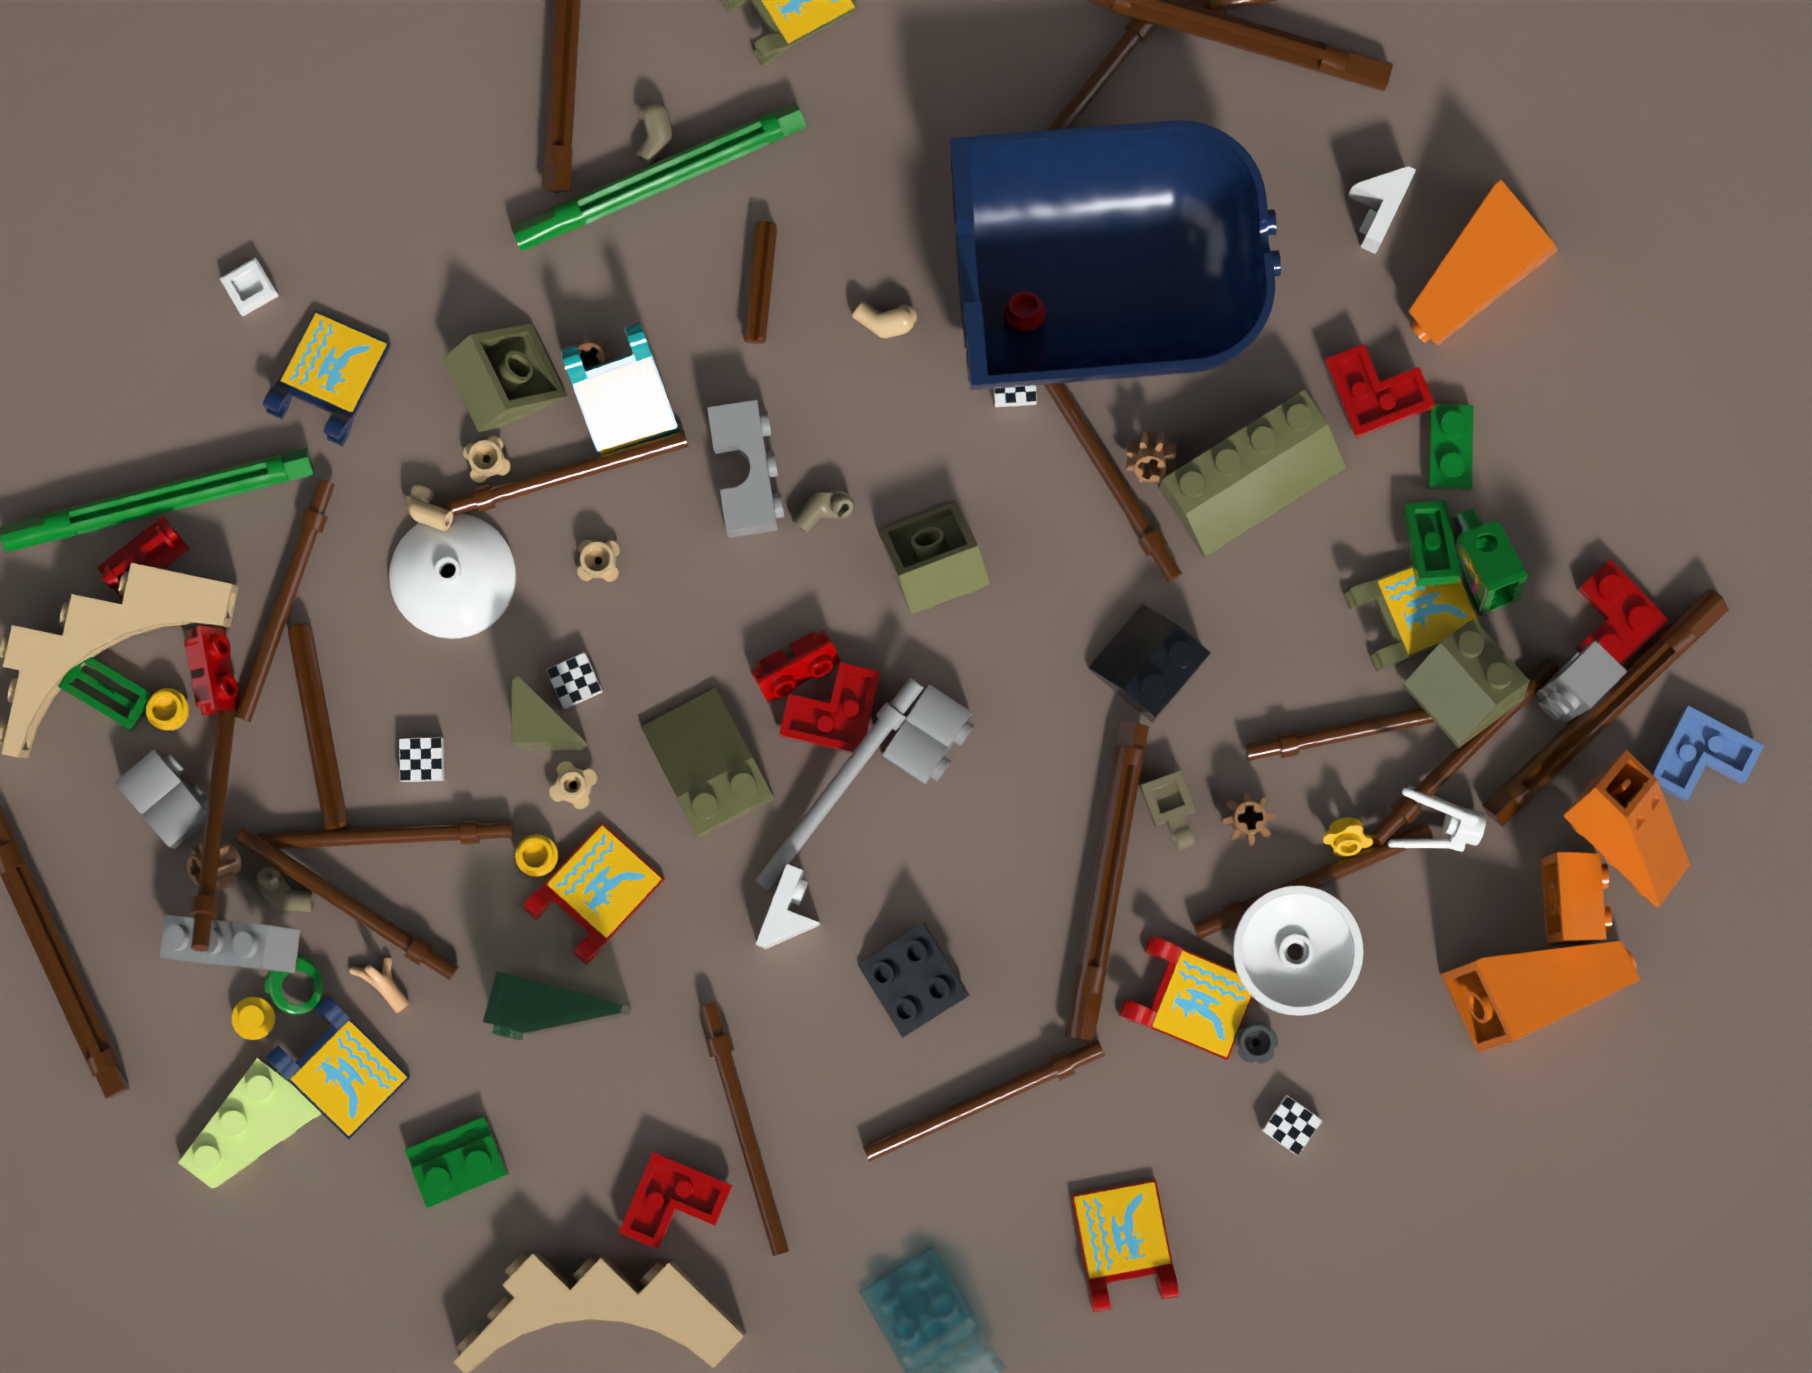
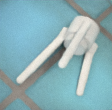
[1388,786,1486,852]

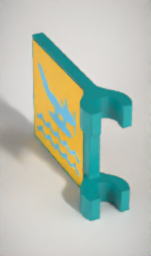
[560,322,678,455]

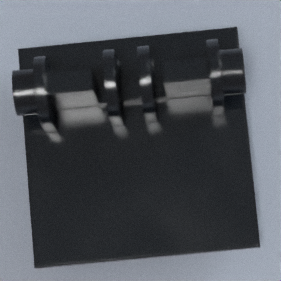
[858,922,969,1038]

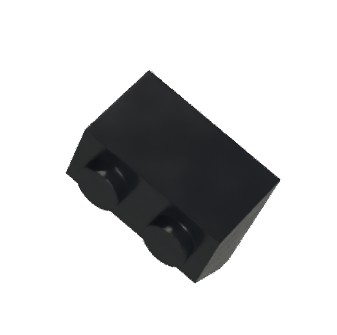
[1088,604,1211,723]

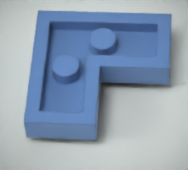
[1651,705,1765,801]

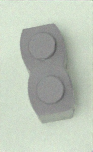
[882,684,974,785]
[115,749,209,849]

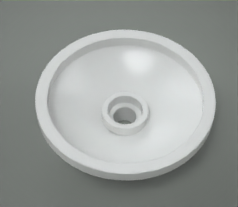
[389,514,516,639]
[1233,886,1363,1016]

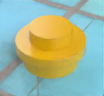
[146,688,189,731]
[515,834,558,877]
[231,997,276,1040]

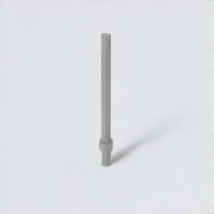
[755,677,924,890]

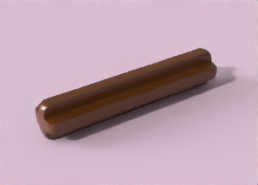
[743,221,777,344]

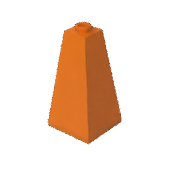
[1408,180,1558,345]
[1440,940,1641,1053]

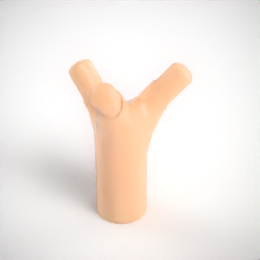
[349,957,410,1014]

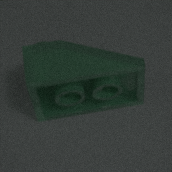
[483,971,631,1040]

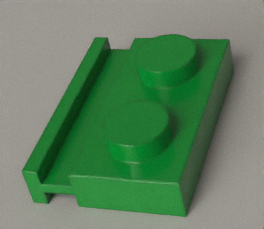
[404,1117,509,1208]

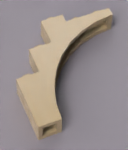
[0,563,239,758]
[454,1251,746,1373]

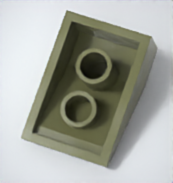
[641,687,775,839]

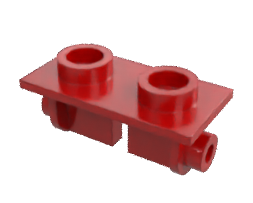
[96,516,190,601]
[184,626,239,716]
[750,630,841,703]

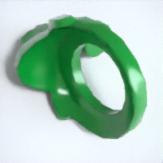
[264,955,324,1015]

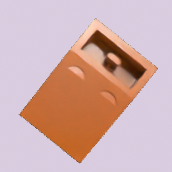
[1563,749,1690,908]

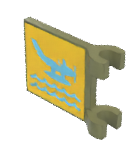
[721,0,858,66]
[1344,566,1483,672]

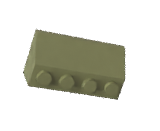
[1159,389,1346,558]

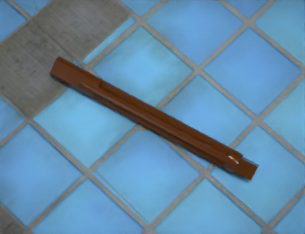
[541,0,581,194]
[1087,0,1393,91]
[1482,589,1729,827]
[1065,721,1149,1041]
[0,804,130,1098]

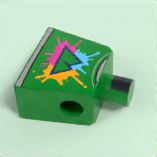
[1453,508,1528,616]

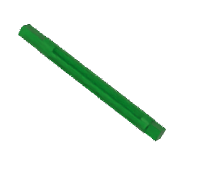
[511,102,807,252]
[0,447,314,553]

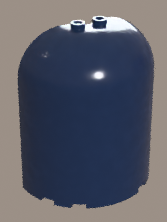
[950,120,1281,390]

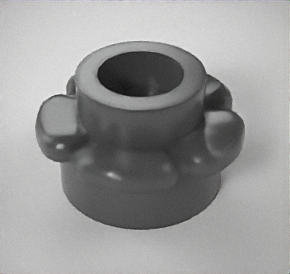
[1235,1021,1278,1064]

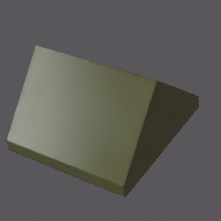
[511,675,588,751]

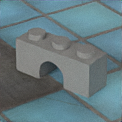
[707,400,785,538]
[1536,641,1627,723]
[159,915,300,973]

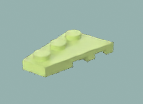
[178,1058,321,1189]

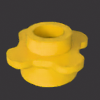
[1323,817,1373,857]

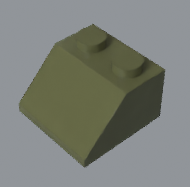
[443,323,567,432]
[878,501,991,615]
[1403,618,1530,749]

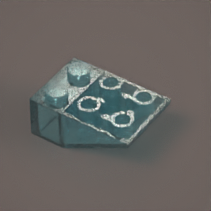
[859,1246,1006,1373]

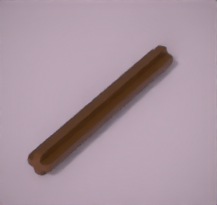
[288,623,348,830]

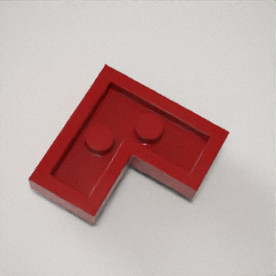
[1325,344,1435,439]
[1576,559,1669,665]
[779,662,881,753]
[618,1152,733,1249]

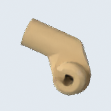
[852,301,917,339]
[405,484,453,531]

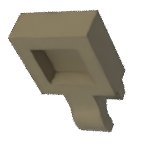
[1140,770,1196,851]

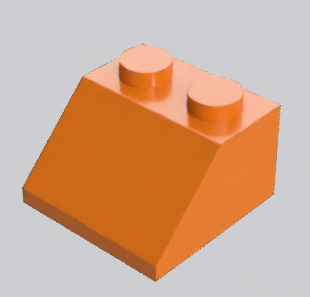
[1541,852,1612,944]

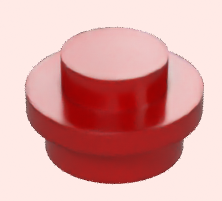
[1004,291,1046,332]

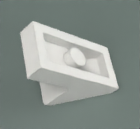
[1348,166,1416,254]
[756,864,820,949]

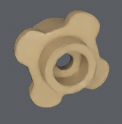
[463,436,511,483]
[577,540,620,582]
[549,761,598,809]

